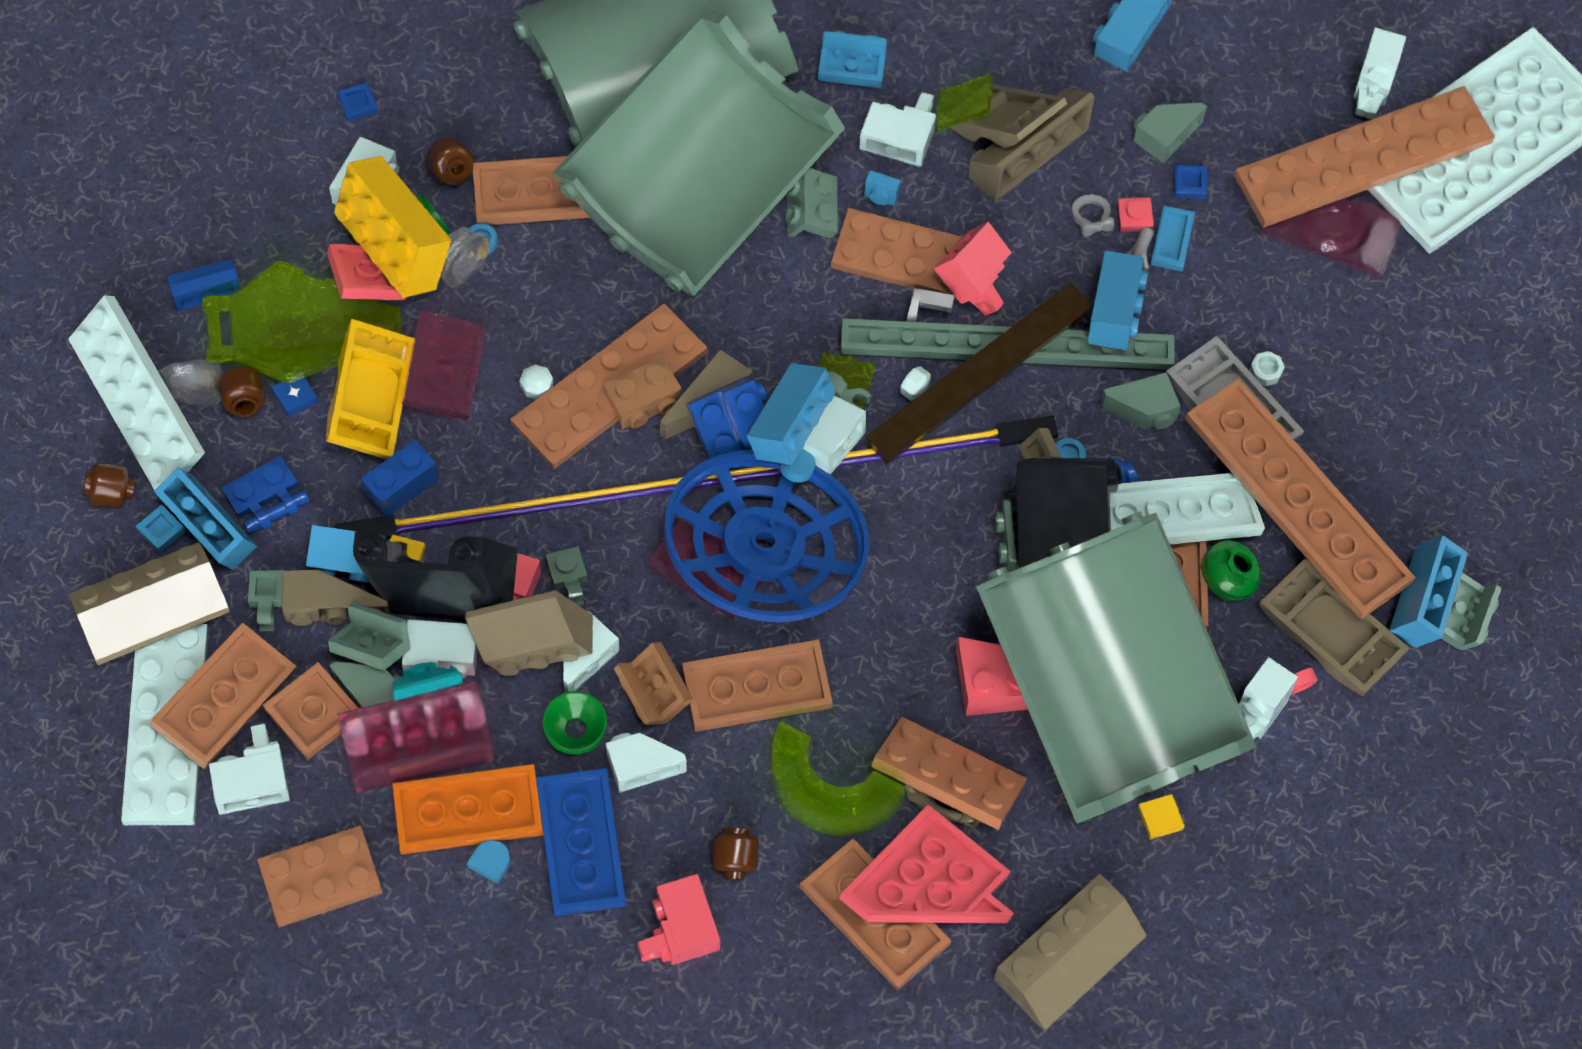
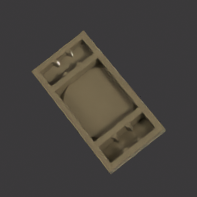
[944,84,1067,149]
[1259,558,1410,696]

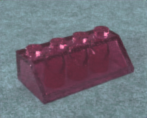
[337,681,495,793]

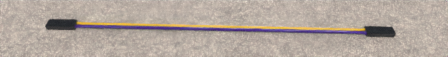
[334,415,1058,540]

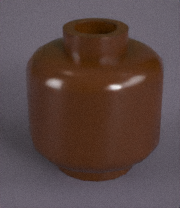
[427,137,474,185]
[219,366,265,417]
[83,462,135,509]
[711,828,759,880]

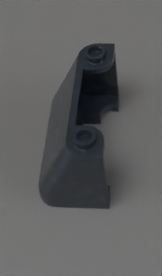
[1016,458,1123,568]
[353,531,518,616]

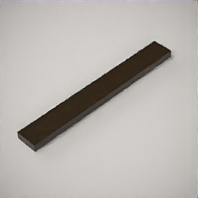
[866,282,1093,464]

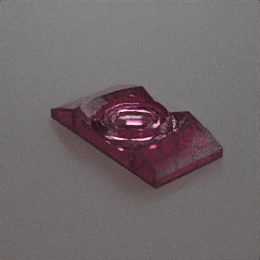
[1259,199,1402,278]

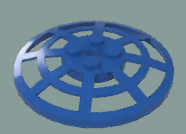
[664,450,869,622]

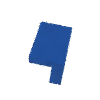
[168,259,242,311]

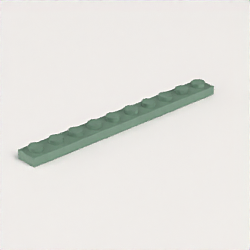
[841,318,1175,370]

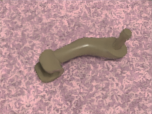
[904,784,980,828]

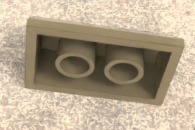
[466,590,593,676]

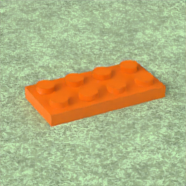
[392,764,543,855]

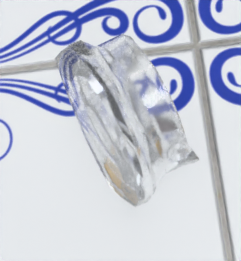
[441,226,490,289]
[157,359,224,407]

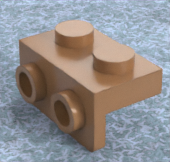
[603,357,682,430]
[614,642,693,725]

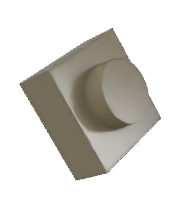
[1019,428,1061,459]

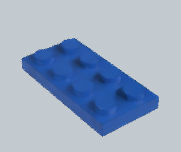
[536,768,626,916]

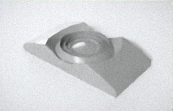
[1166,336,1304,441]

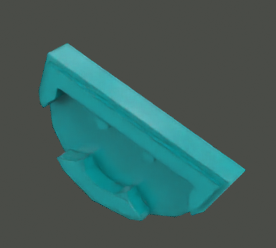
[392,662,463,701]

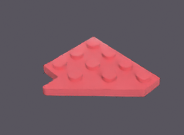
[839,804,1014,923]

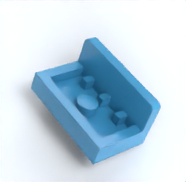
[818,31,887,88]

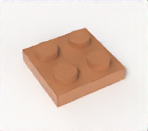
[262,662,363,760]

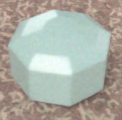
[1250,351,1285,386]
[520,365,554,399]
[900,366,931,401]

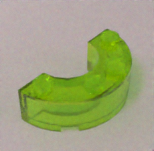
[771,721,906,836]

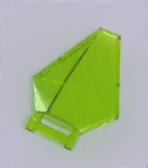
[202,260,402,384]

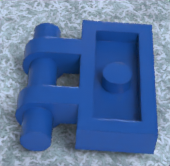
[221,455,310,535]

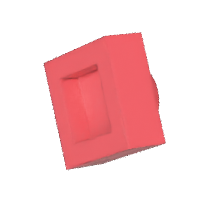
[1117,198,1154,232]

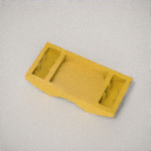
[326,319,415,460]

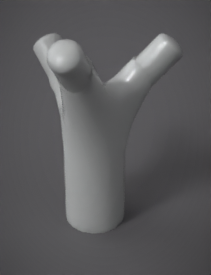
[1127,227,1154,269]

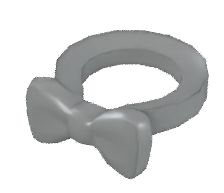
[1072,194,1114,238]

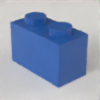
[361,440,439,517]

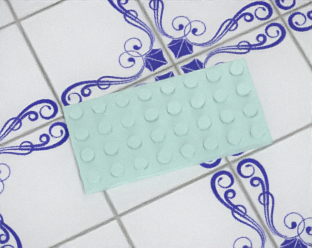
[1367,27,1582,254]

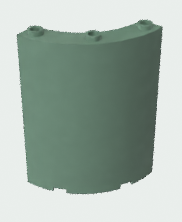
[513,0,799,146]
[553,8,845,296]
[976,511,1257,823]

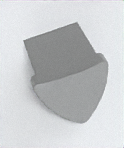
[906,288,954,322]

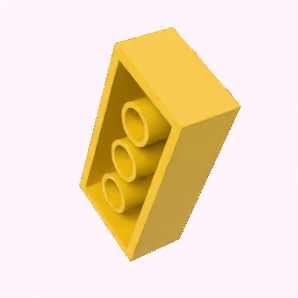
[334,156,452,298]

